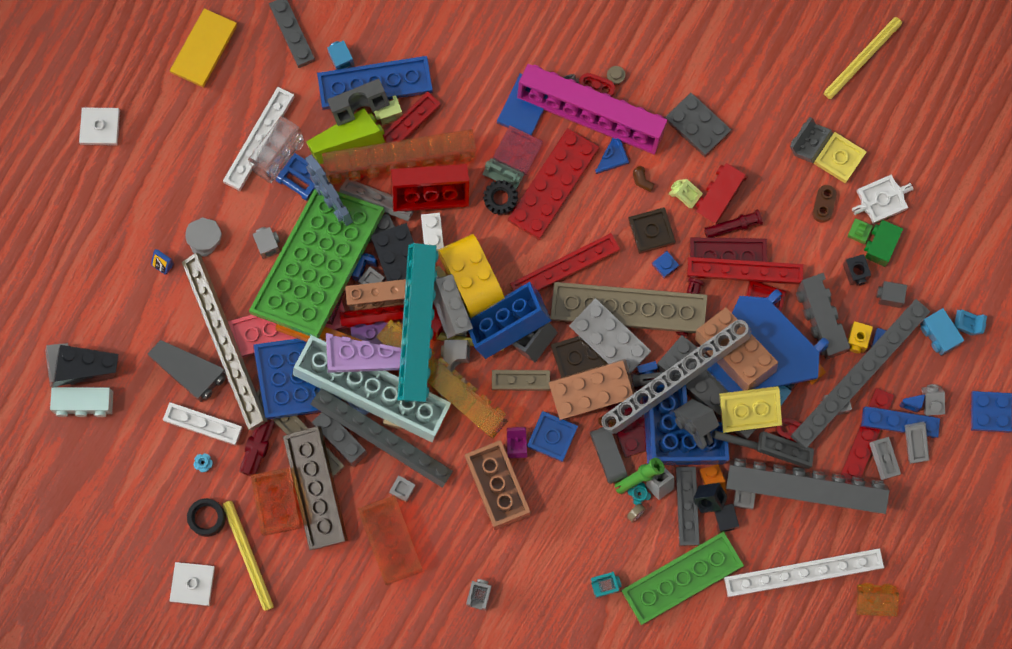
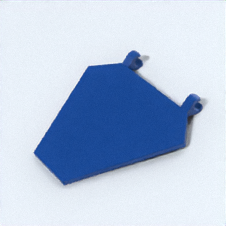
[707,289,829,392]

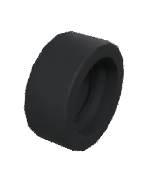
[187,498,226,537]

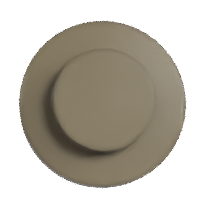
[607,66,625,84]

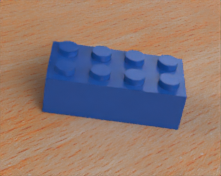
[469,282,551,359]

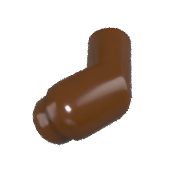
[633,166,655,192]

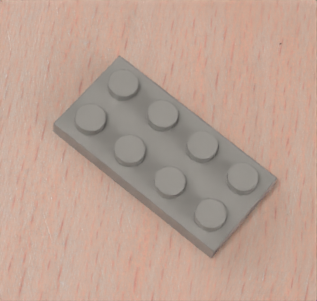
[569,298,651,374]

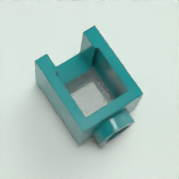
[590,572,622,599]

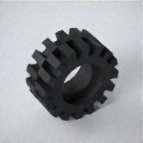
[483,180,518,216]

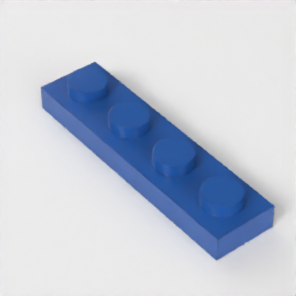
[861,406,940,438]

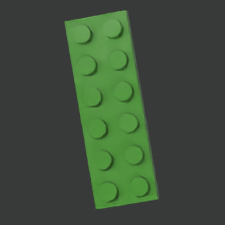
[621,531,744,625]

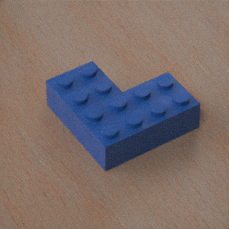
[643,385,729,465]

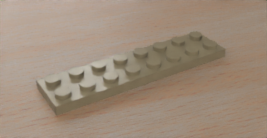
[550,282,708,333]

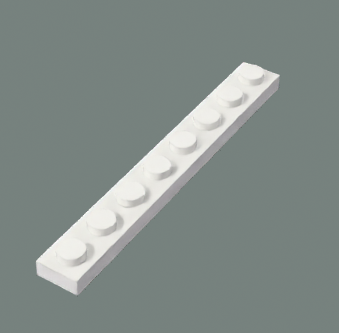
[724,548,884,598]

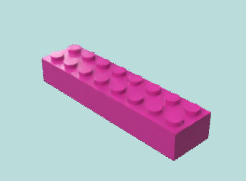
[517,64,667,155]

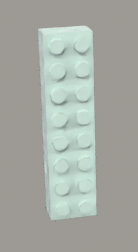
[293,335,451,442]

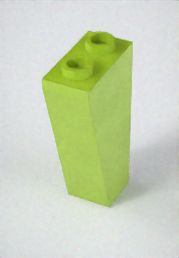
[306,108,385,165]

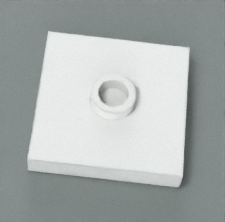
[79,108,120,145]
[170,562,215,606]

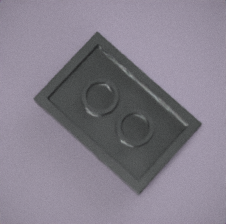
[665,93,731,157]

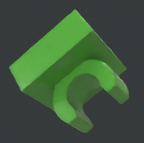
[847,218,873,244]

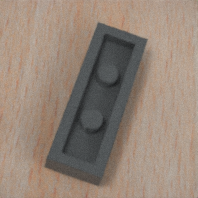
[757,431,814,469]

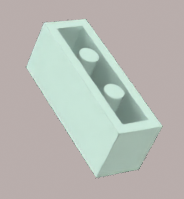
[50,387,113,417]

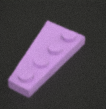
[326,333,401,373]

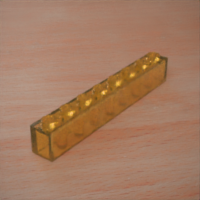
[376,320,508,438]

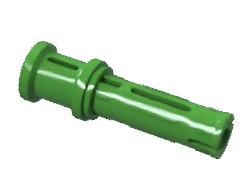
[615,458,665,494]

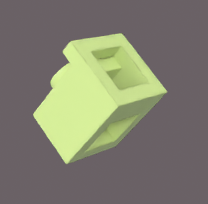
[374,95,403,125]

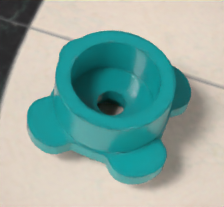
[628,482,651,505]

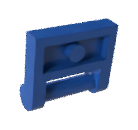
[276,153,326,201]

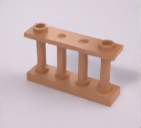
[345,279,406,311]

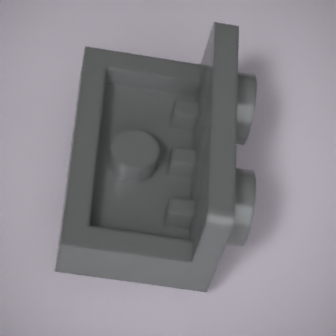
[790,117,833,163]

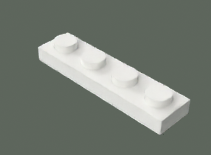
[163,402,243,446]

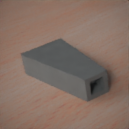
[148,340,226,402]

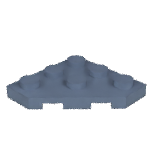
[305,154,353,226]

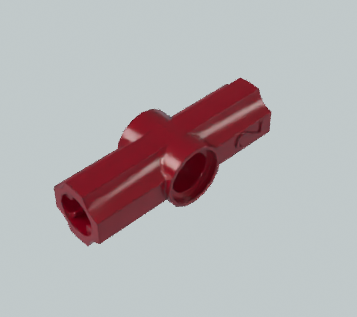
[239,419,275,477]

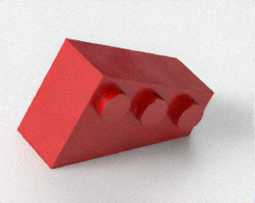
[696,163,748,224]

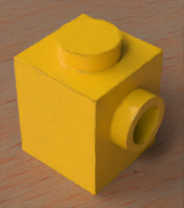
[847,321,873,353]

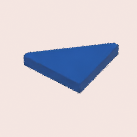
[595,138,629,174]

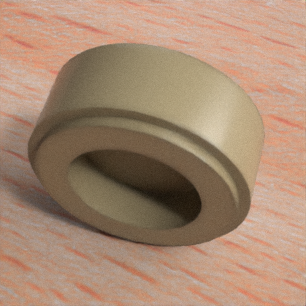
[627,504,646,523]

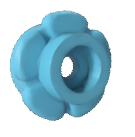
[193,453,213,472]

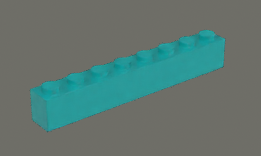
[397,243,438,402]

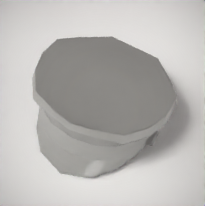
[185,218,222,257]

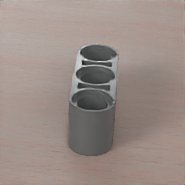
[590,427,628,484]

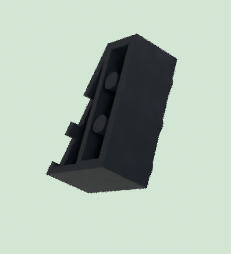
[52,345,119,388]

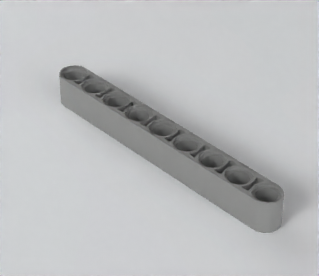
[602,320,751,434]

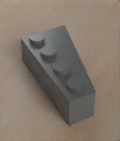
[796,273,850,360]

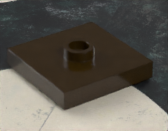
[628,207,676,254]

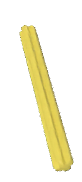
[824,17,902,99]
[222,501,274,611]

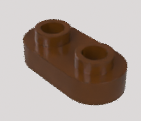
[812,185,837,223]

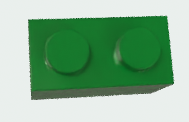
[864,220,903,267]

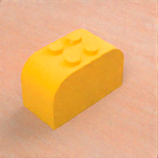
[438,234,505,318]

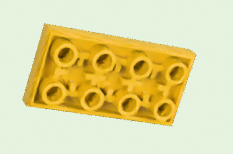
[170,8,237,88]

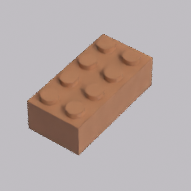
[695,307,778,391]
[548,359,635,420]
[464,440,531,530]

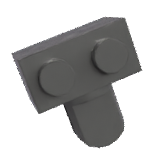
[674,399,719,449]

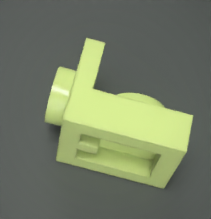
[669,179,703,208]

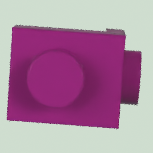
[507,427,527,458]

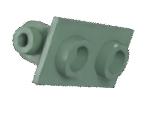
[482,158,524,189]

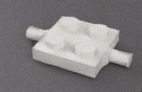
[852,174,913,224]

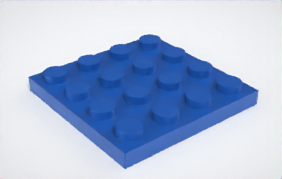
[253,338,341,420]

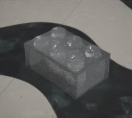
[248,115,304,183]

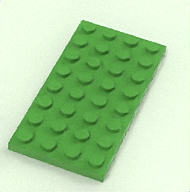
[249,189,385,338]

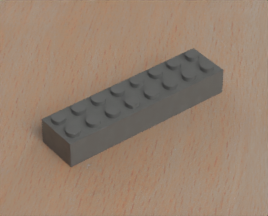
[726,458,890,514]

